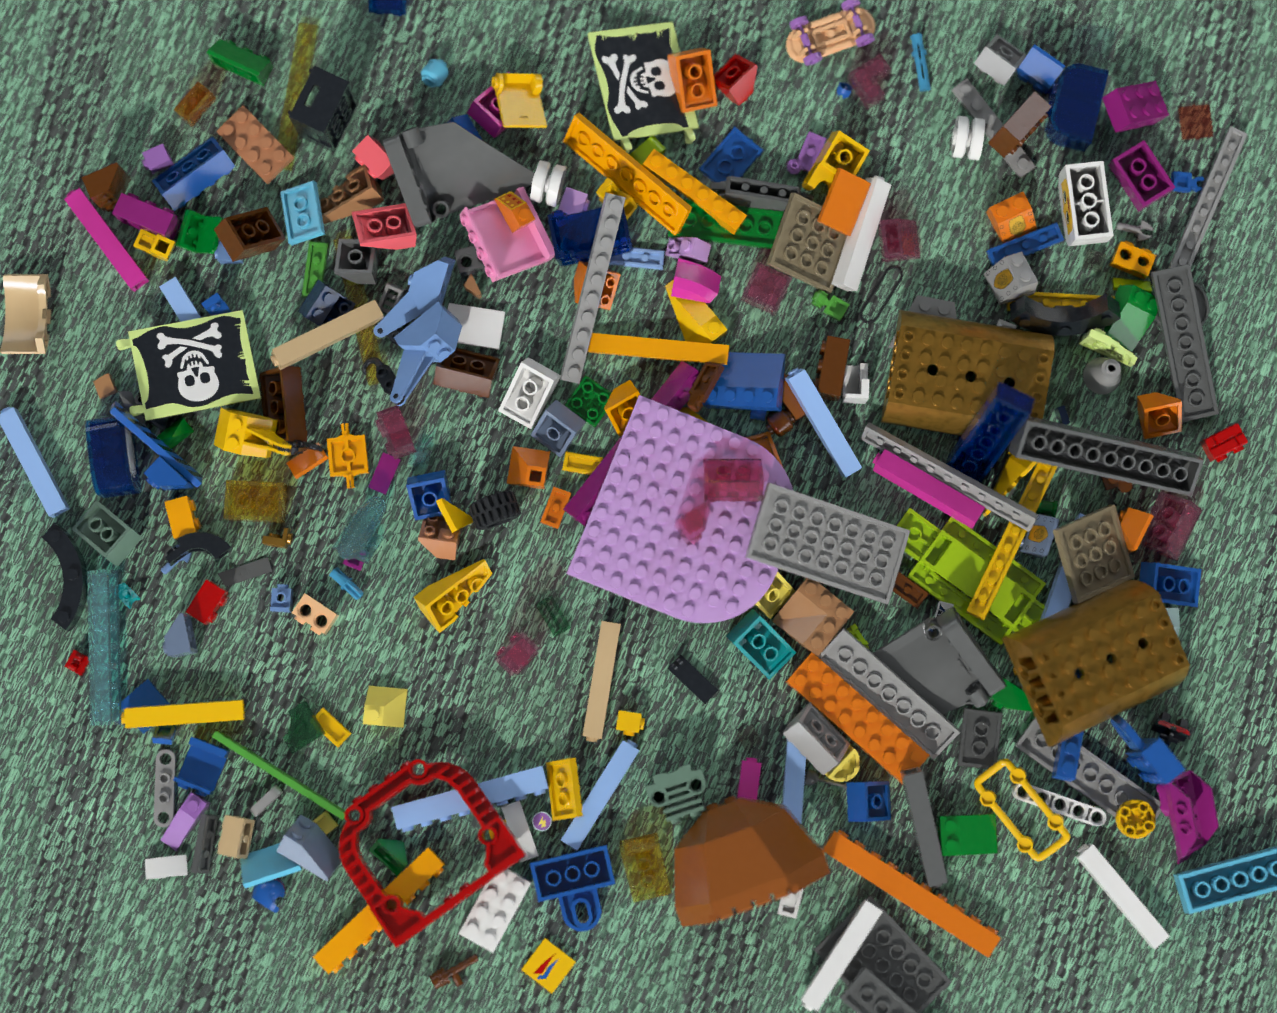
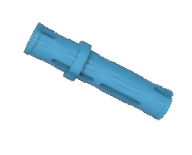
[910,33,931,92]

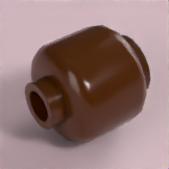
[766,409,795,437]

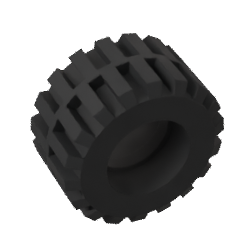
[468,491,521,530]

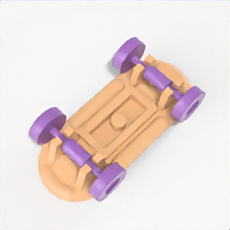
[786,0,875,66]

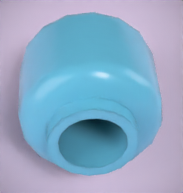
[421,59,449,87]

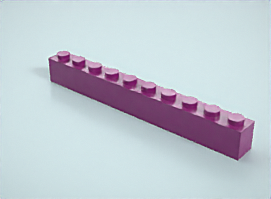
[563,361,699,527]

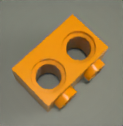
[1109,241,1156,279]

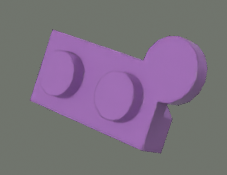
[787,131,826,175]

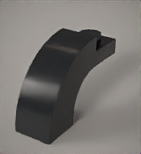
[165,532,232,567]

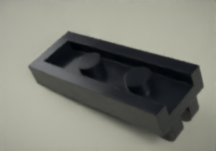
[667,654,718,704]

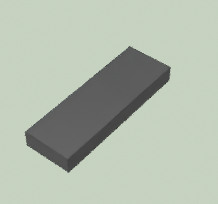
[191,814,218,874]

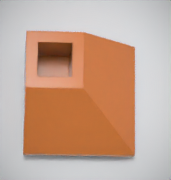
[574,261,621,310]
[507,446,550,490]

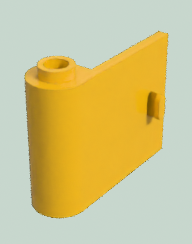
[491,73,547,128]

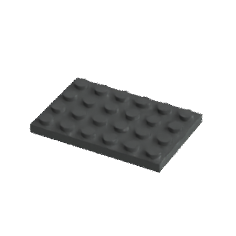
[814,895,952,1013]

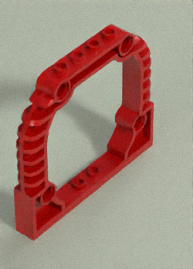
[339,759,527,948]

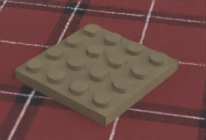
[766,193,847,293]
[1053,504,1135,604]

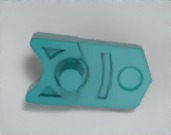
[114,582,141,609]

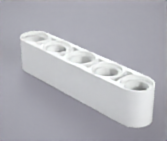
[1012,784,1106,826]

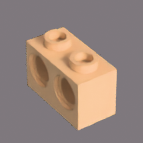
[292,593,339,635]

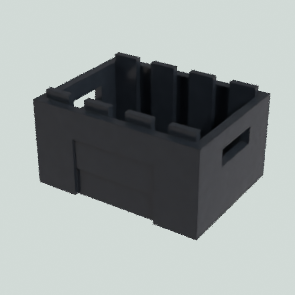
[288,65,358,153]

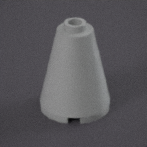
[1083,357,1121,395]

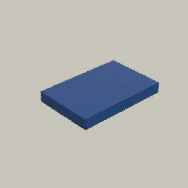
[699,127,764,182]

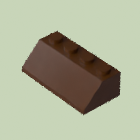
[259,366,308,447]

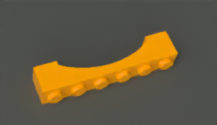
[642,149,747,235]

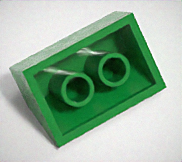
[207,39,273,86]

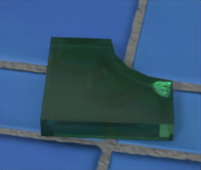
[283,701,326,754]

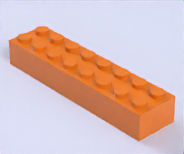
[786,652,930,785]

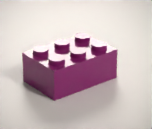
[1102,81,1169,133]
[1108,140,1175,212]
[112,193,181,240]

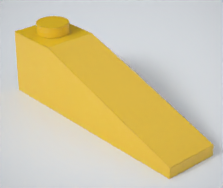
[665,279,727,344]
[982,452,1038,517]
[414,559,492,633]

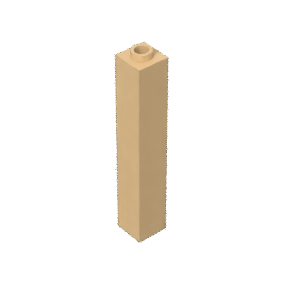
[270,300,384,370]
[583,621,621,742]

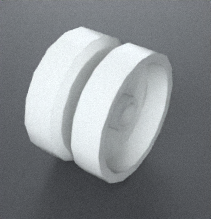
[951,116,985,160]
[530,160,566,207]

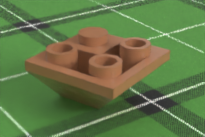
[418,516,461,560]

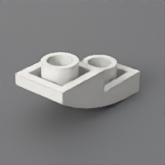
[145,855,188,879]

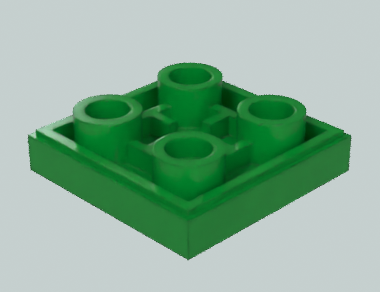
[564,375,611,428]

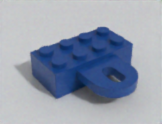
[1110,715,1186,785]
[530,844,615,932]

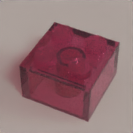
[741,262,792,316]

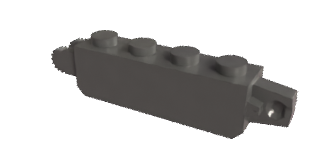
[710,176,814,212]

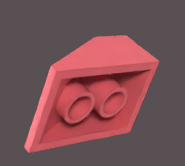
[352,203,417,250]

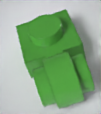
[811,290,850,322]

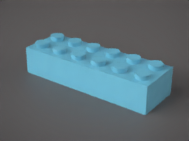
[1173,846,1277,914]

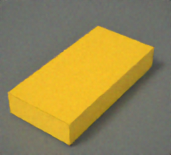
[562,451,603,475]
[310,707,352,748]

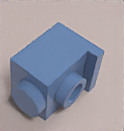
[270,584,293,613]

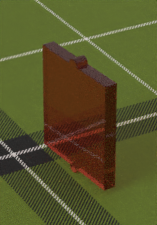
[1178,104,1213,140]

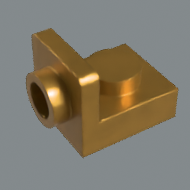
[262,528,293,549]

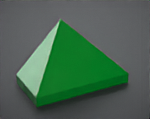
[157,417,194,449]
[369,838,407,876]

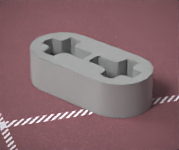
[250,785,283,817]

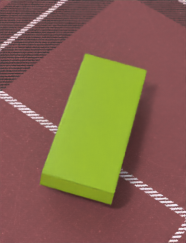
[1112,278,1152,293]

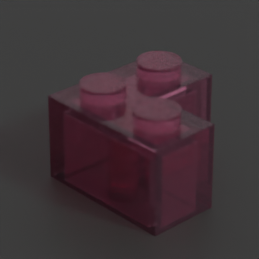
[847,53,891,110]
[375,405,416,460]

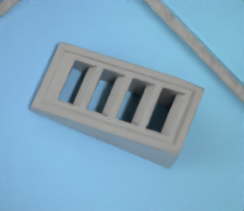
[378,283,407,318]

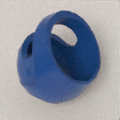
[251,878,286,913]

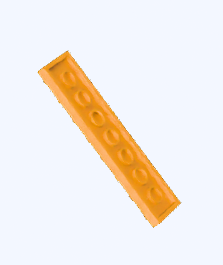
[563,113,693,236]

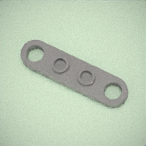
[154,749,176,828]

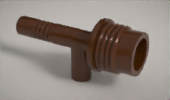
[429,954,479,989]

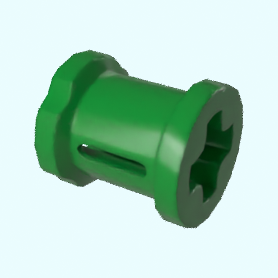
[1036,500,1058,517]

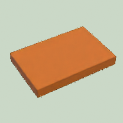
[817,168,871,236]

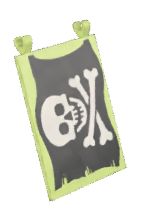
[587,22,699,153]
[116,310,261,421]

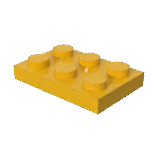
[546,758,583,821]

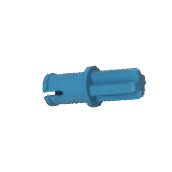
[329,567,364,600]

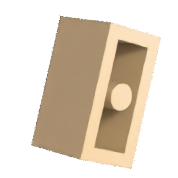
[217,815,255,859]

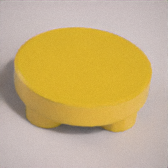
[1115,799,1156,839]

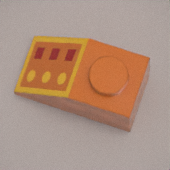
[494,191,536,233]

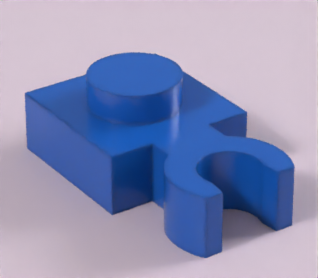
[1171,171,1204,193]

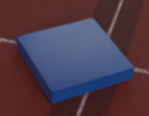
[118,679,170,734]

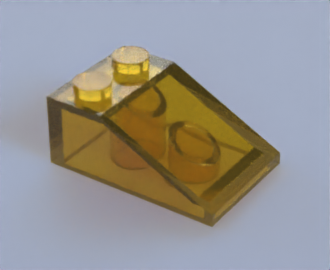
[619,833,672,902]

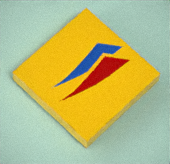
[521,938,576,993]

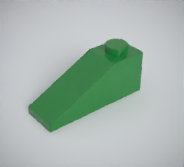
[990,678,1033,712]

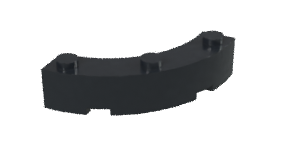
[1010,293,1121,336]
[42,523,88,632]

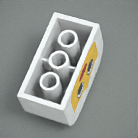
[1059,161,1114,246]

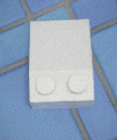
[498,357,561,429]

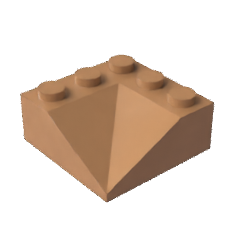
[772,578,854,657]

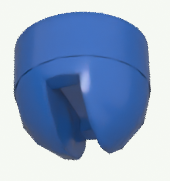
[836,82,853,99]

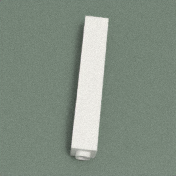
[832,176,891,291]
[1075,843,1170,949]
[800,899,883,1012]

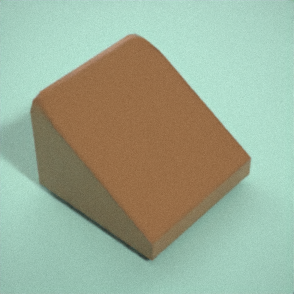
[464,274,482,299]
[93,373,118,399]

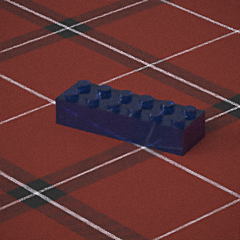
[946,382,1035,483]

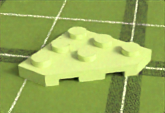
[1079,328,1137,367]

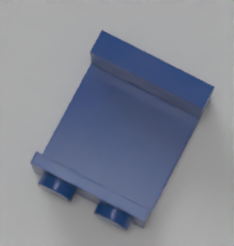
[173,737,230,797]

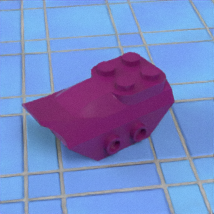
[1156,770,1219,864]

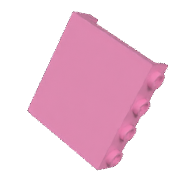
[460,187,557,282]

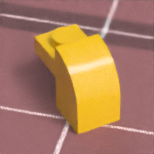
[596,178,638,220]
[133,229,176,261]

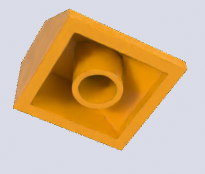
[604,380,640,437]

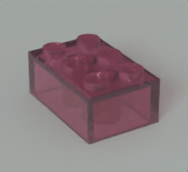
[495,632,541,678]

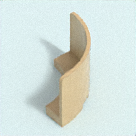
[0,274,51,354]

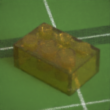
[223,480,287,523]

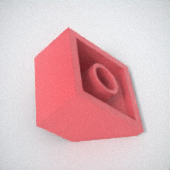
[352,135,394,180]

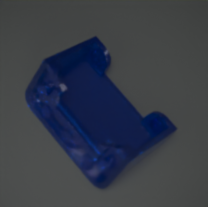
[547,206,634,266]

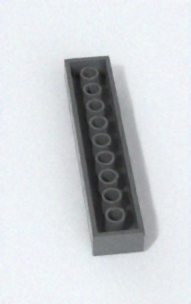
[1008,414,1204,496]

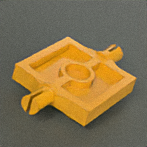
[327,423,369,489]

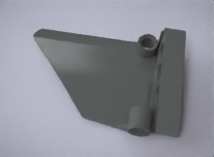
[383,122,535,228]
[873,607,1007,714]

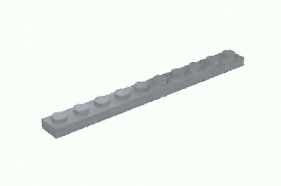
[1168,126,1248,268]
[560,193,626,384]
[861,422,1038,532]

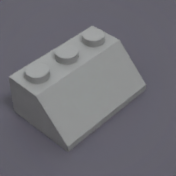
[783,703,850,775]

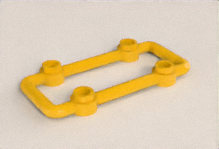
[974,758,1070,861]

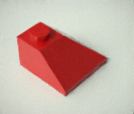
[714,54,757,106]

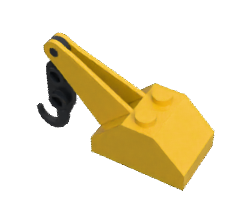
[214,407,323,458]

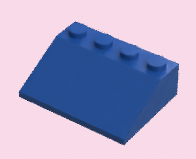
[703,352,786,411]

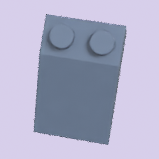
[276,815,341,881]

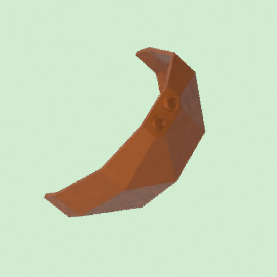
[674,795,830,927]

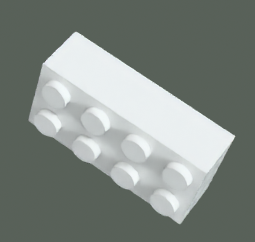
[459,869,532,953]

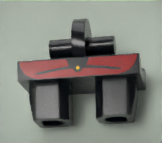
[1151,712,1191,747]

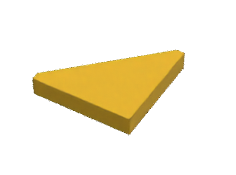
[436,498,473,533]

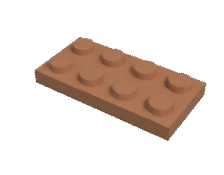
[216,105,295,184]

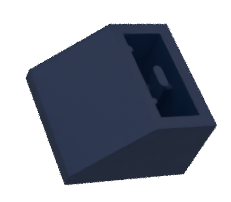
[298,279,355,326]

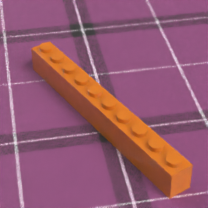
[822,829,1001,958]

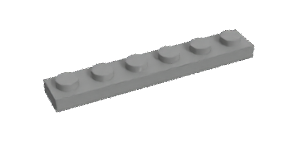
[951,78,1036,179]

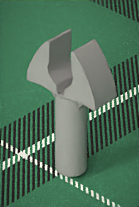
[1116,220,1153,242]

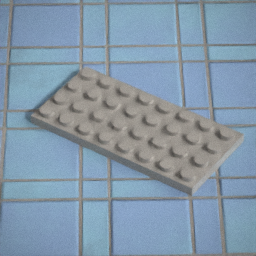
[745,483,910,604]

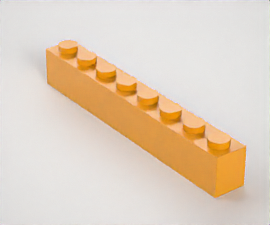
[313,847,445,974]

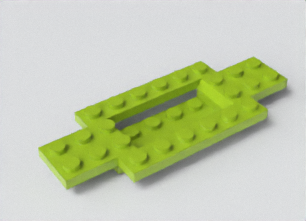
[896,508,1046,646]

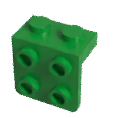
[175,210,224,254]

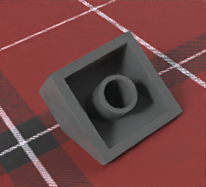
[334,239,380,284]

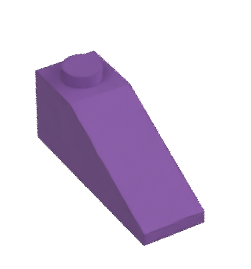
[161,792,211,851]

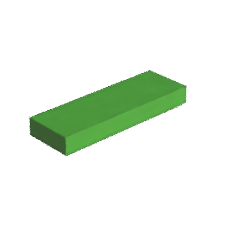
[302,241,329,298]

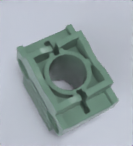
[645,764,706,824]

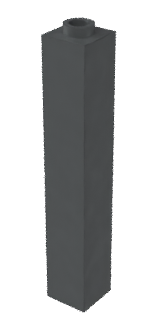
[900,767,948,888]

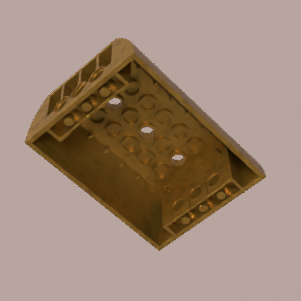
[881,310,1055,444]
[1002,580,1190,747]

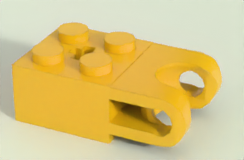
[802,130,870,199]

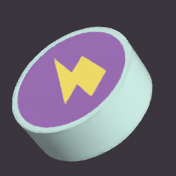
[532,811,552,831]

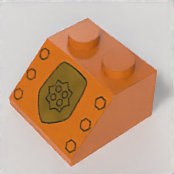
[986,192,1037,244]

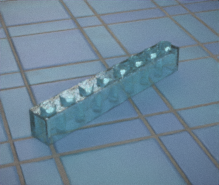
[87,569,122,726]

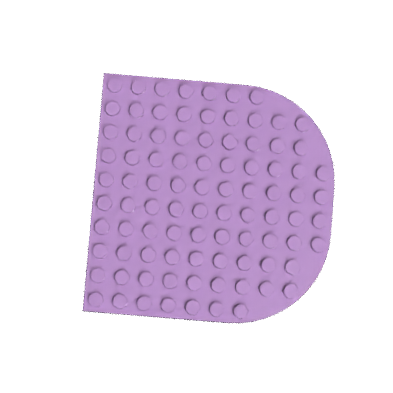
[566,395,793,623]

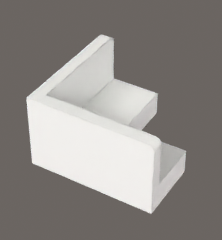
[842,363,869,404]

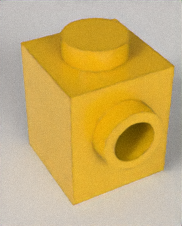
[616,710,645,736]

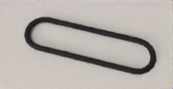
[860,266,903,324]

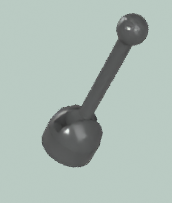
[804,769,848,790]

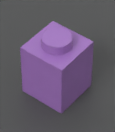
[142,143,173,174]

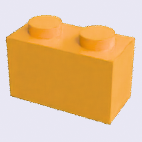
[164,496,201,540]

